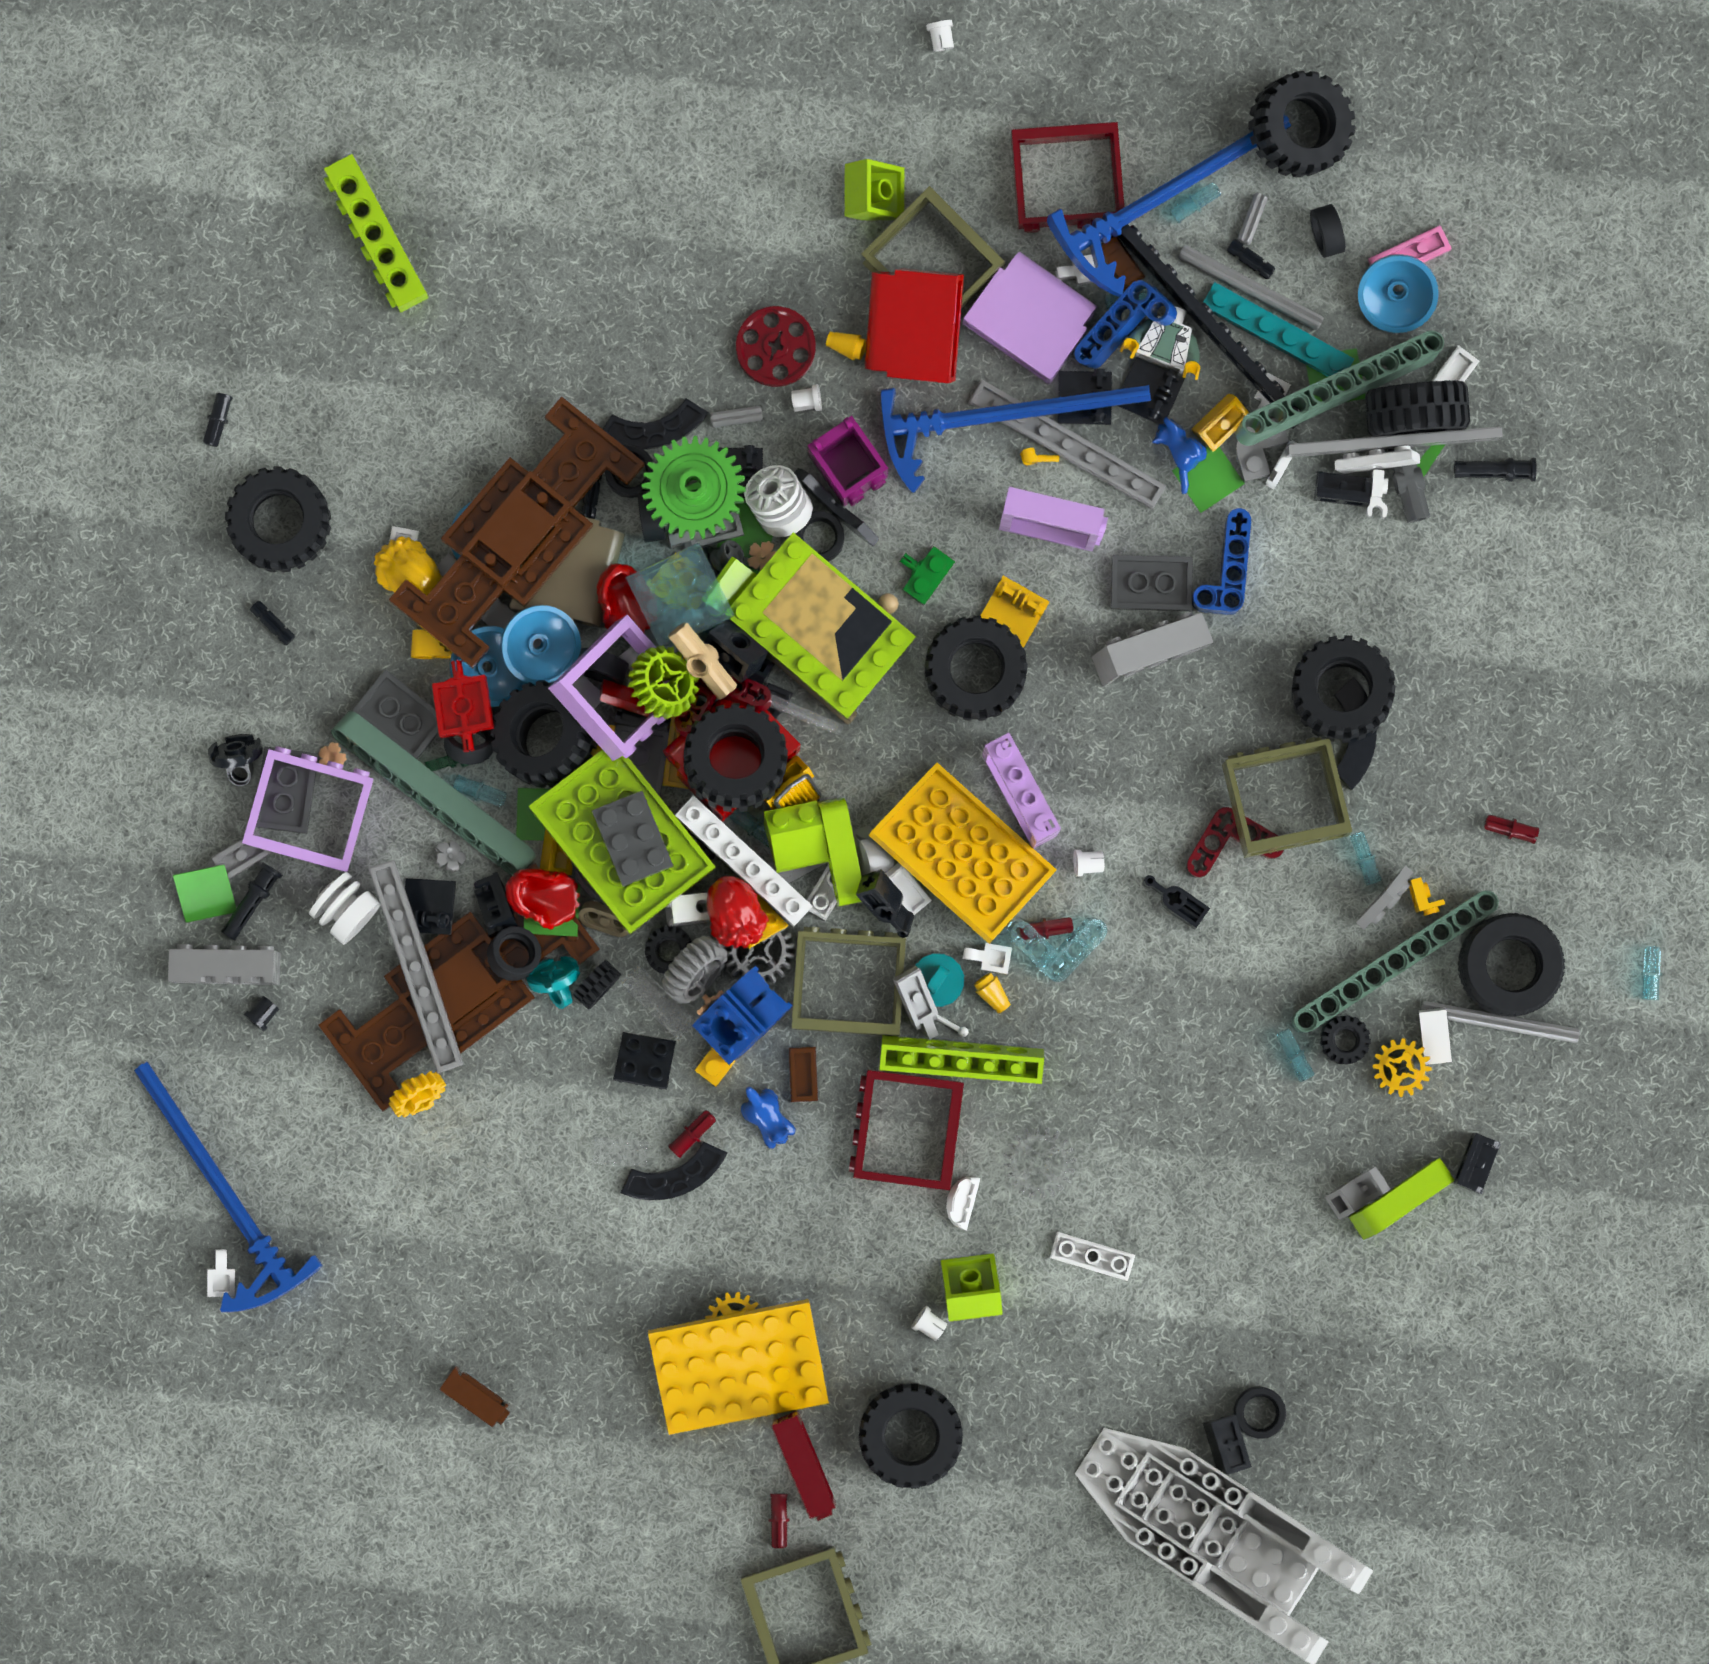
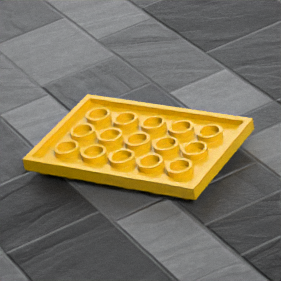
[868,762,1057,944]
[648,1299,829,1435]

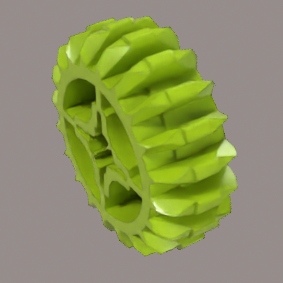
[627,646,700,719]

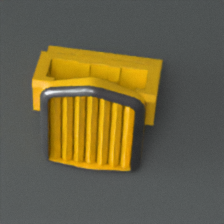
[764,755,822,810]

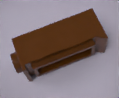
[439,1366,510,1427]

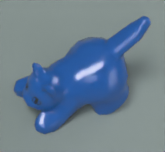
[1152,417,1207,494]
[741,1087,796,1149]

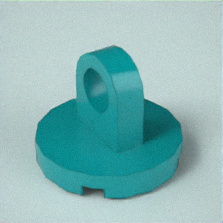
[915,954,964,1007]
[526,956,580,1009]

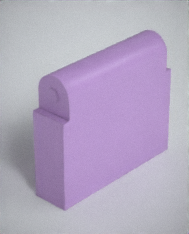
[963,252,1098,384]

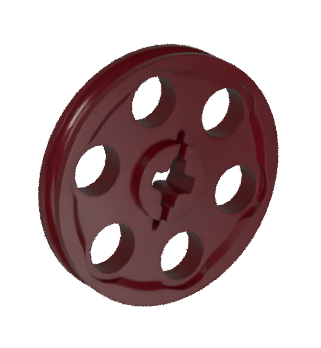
[736,306,816,387]

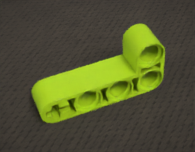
[817,797,862,907]
[1348,1157,1455,1240]

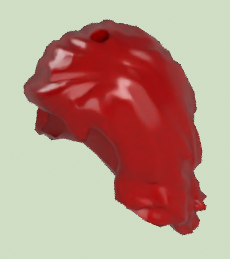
[596,563,659,637]
[506,869,580,930]
[707,876,769,949]

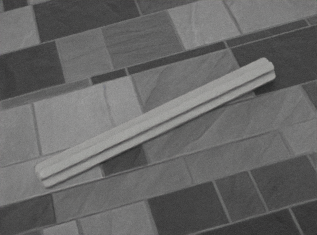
[1179,245,1324,330]
[1420,1001,1580,1043]

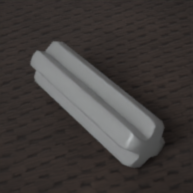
[1237,193,1267,245]
[710,406,763,428]

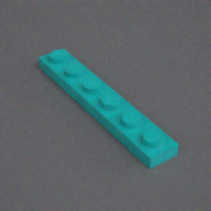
[1204,282,1354,377]

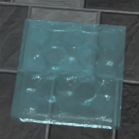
[626,542,734,649]

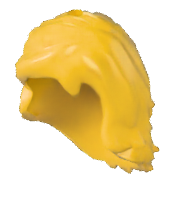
[374,536,442,596]

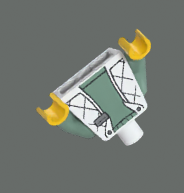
[1119,307,1200,380]

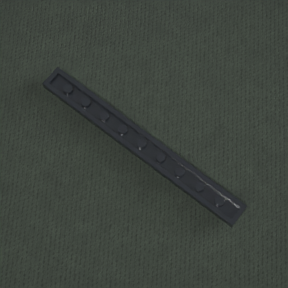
[1117,224,1300,429]

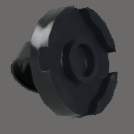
[208,734,263,786]

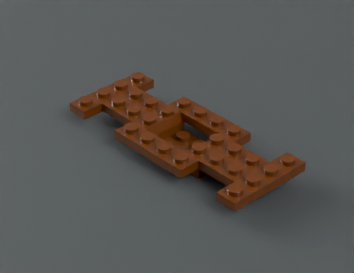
[389,396,645,669]
[318,863,600,1112]

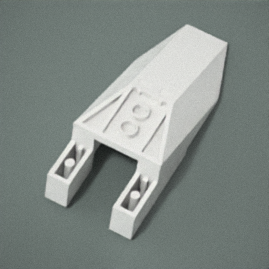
[1075,1428,1373,1664]

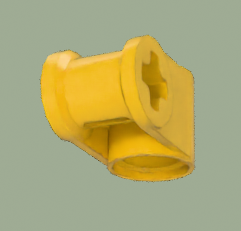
[411,629,452,659]

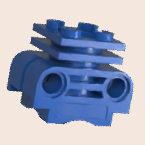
[692,966,793,1065]

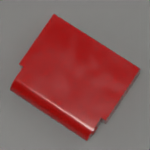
[865,268,964,383]
[663,688,801,822]

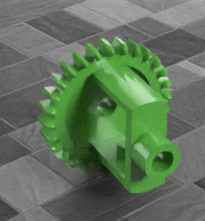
[642,436,746,540]

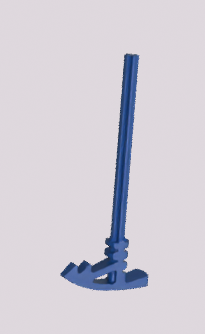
[1047,115,1291,297]
[881,385,1151,493]
[134,1062,323,1312]

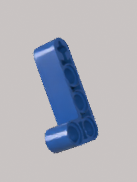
[1074,280,1177,369]
[1192,508,1251,615]

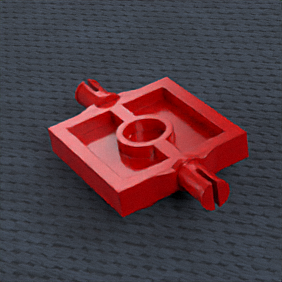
[432,660,494,752]

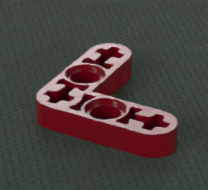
[674,672,772,737]
[1186,807,1284,878]

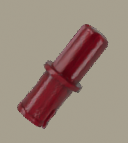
[1484,814,1539,844]
[1019,917,1074,941]
[668,1110,716,1158]
[768,1493,790,1549]

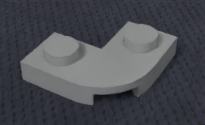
[1236,418,1289,483]

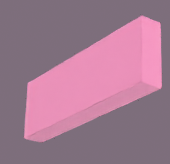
[1368,225,1452,265]

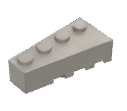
[1092,612,1213,687]
[168,944,281,985]

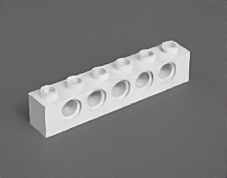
[675,795,813,927]

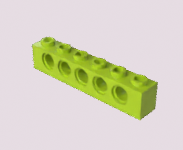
[323,154,429,313]
[880,1035,1044,1084]

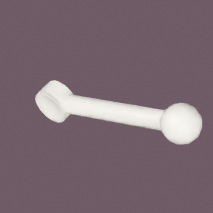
[936,1015,969,1037]

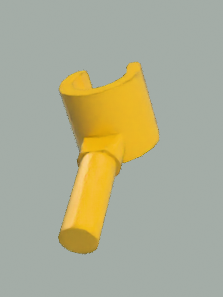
[1020,447,1059,466]

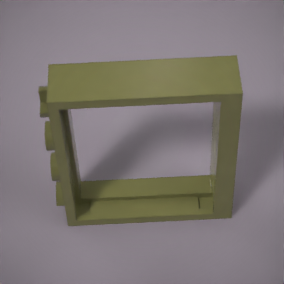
[862,186,1006,309]
[1222,737,1353,858]
[791,927,906,1036]
[740,1546,872,1664]

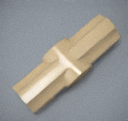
[668,622,737,699]

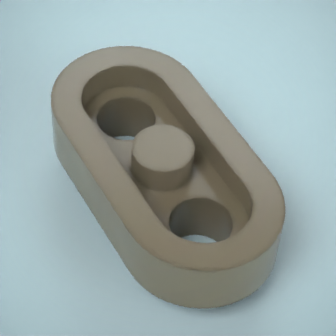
[579,901,629,937]

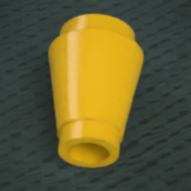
[826,331,867,361]
[974,972,1011,1014]

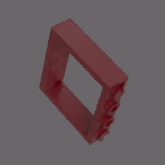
[1011,122,1125,233]
[849,1070,964,1191]
[771,1410,836,1521]

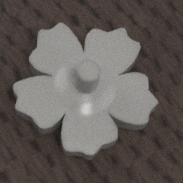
[435,841,466,873]

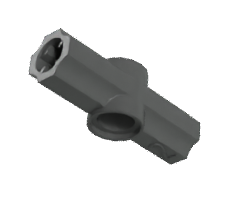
[1388,447,1430,523]

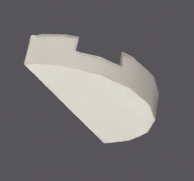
[1266,440,1296,490]
[946,1177,980,1231]

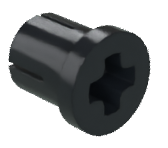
[243,996,279,1032]

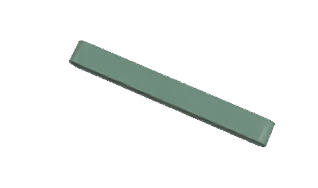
[1236,331,1444,446]
[331,711,536,876]
[1292,891,1499,1033]

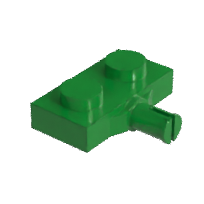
[899,546,955,606]

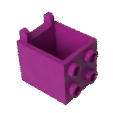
[807,416,888,506]

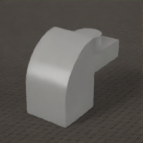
[852,825,894,876]
[1325,1166,1390,1220]

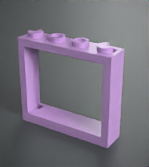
[999,487,1108,552]
[548,615,678,761]
[982,733,1061,849]
[242,746,374,872]

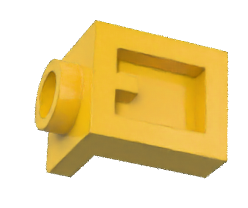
[1408,877,1445,916]
[695,1047,736,1087]

